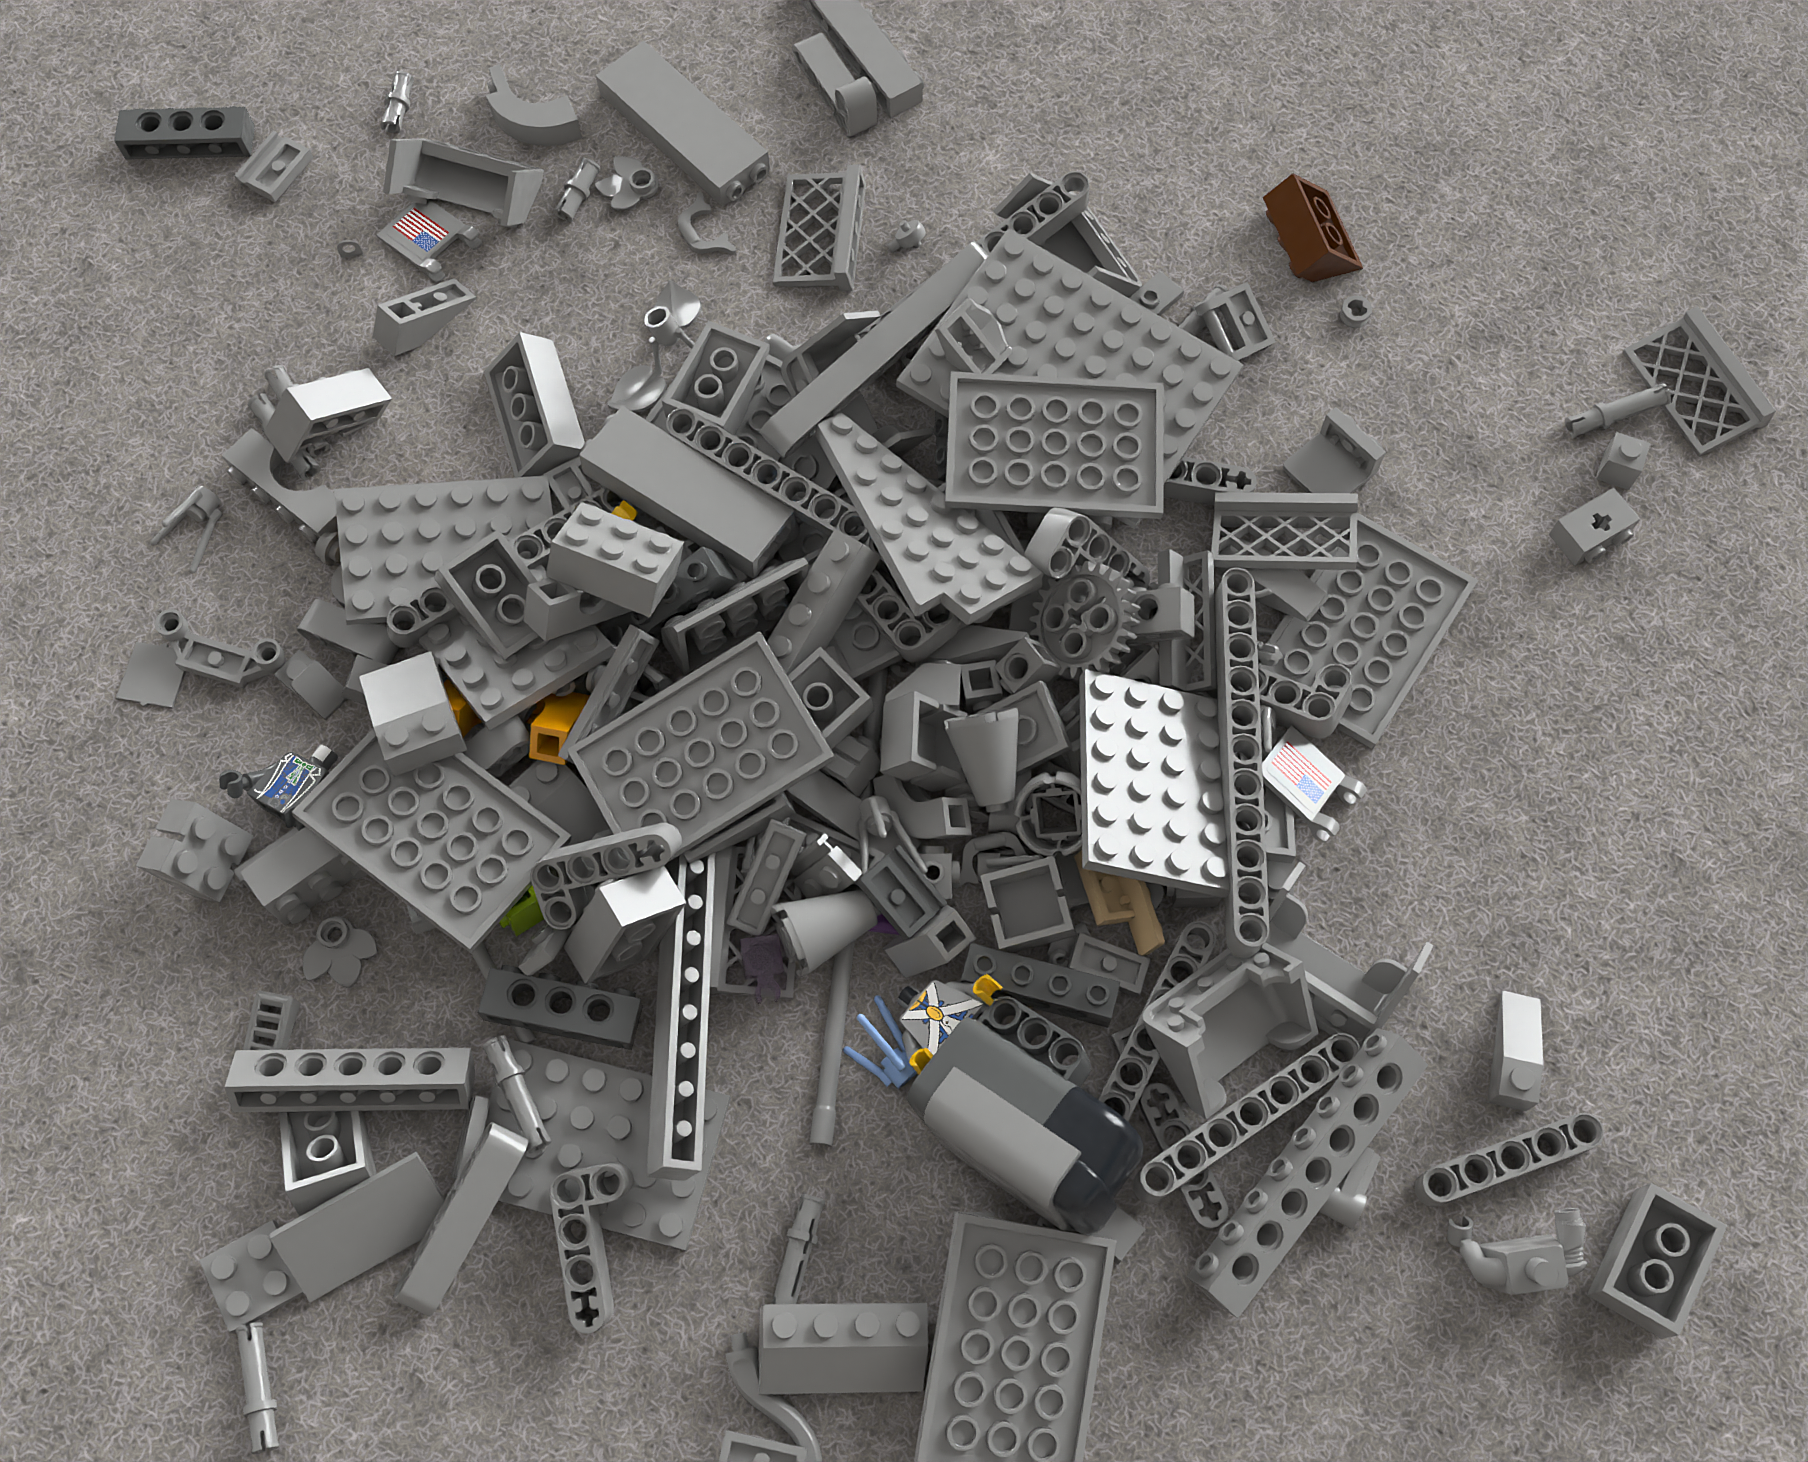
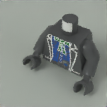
[219,745,338,831]

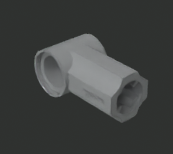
[1318,1147,1381,1229]

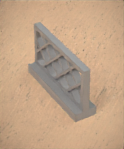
[773,164,866,291]
[1623,306,1776,457]
[1211,492,1358,570]
[709,845,802,1000]

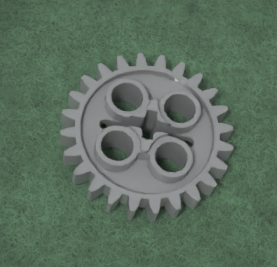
[1029,561,1140,680]

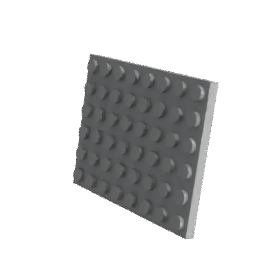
[896,229,1243,529]

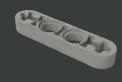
[1139,1082,1228,1230]

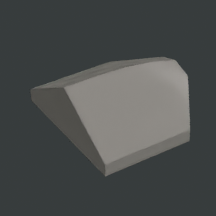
[935,298,1013,374]

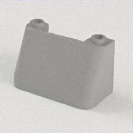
[1142,939,1319,1120]

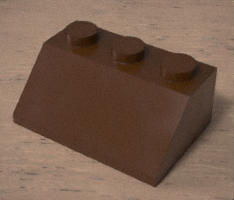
[1262,173,1363,282]

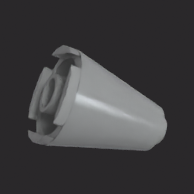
[944,707,1018,812]
[771,889,881,977]

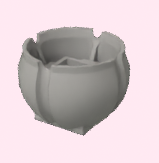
[1013,771,1082,857]

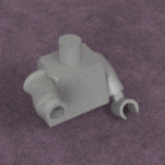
[1447,1208,1588,1295]

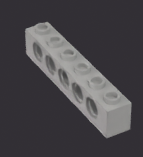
[225,1047,475,1112]

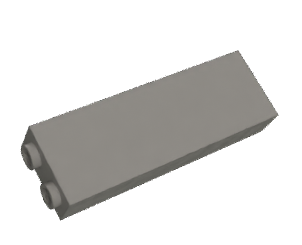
[596,41,770,207]
[579,406,795,579]

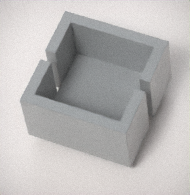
[880,691,967,792]
[136,799,254,902]
[980,856,1077,953]

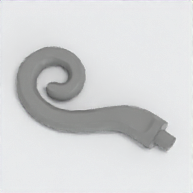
[725,1332,823,1462]

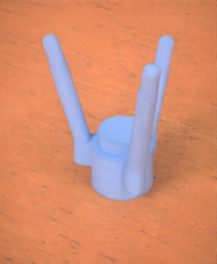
[843,995,917,1089]

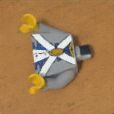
[898,974,1003,1075]

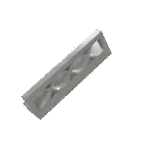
[1158,549,1217,694]

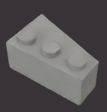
[264,368,392,464]

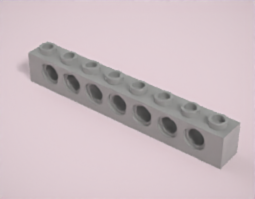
[1187,1028,1428,1318]

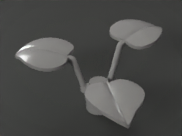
[607,280,702,413]

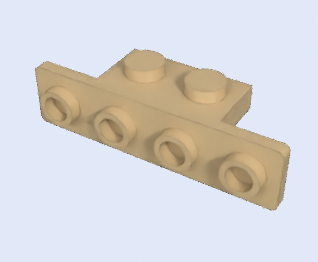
[1074,851,1165,956]

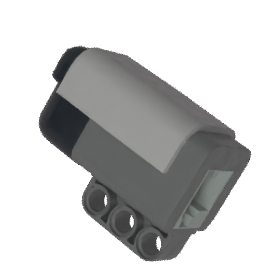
[907,996,1144,1235]

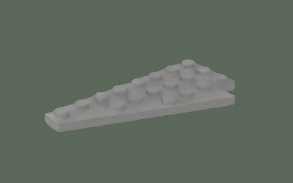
[815,413,1044,625]

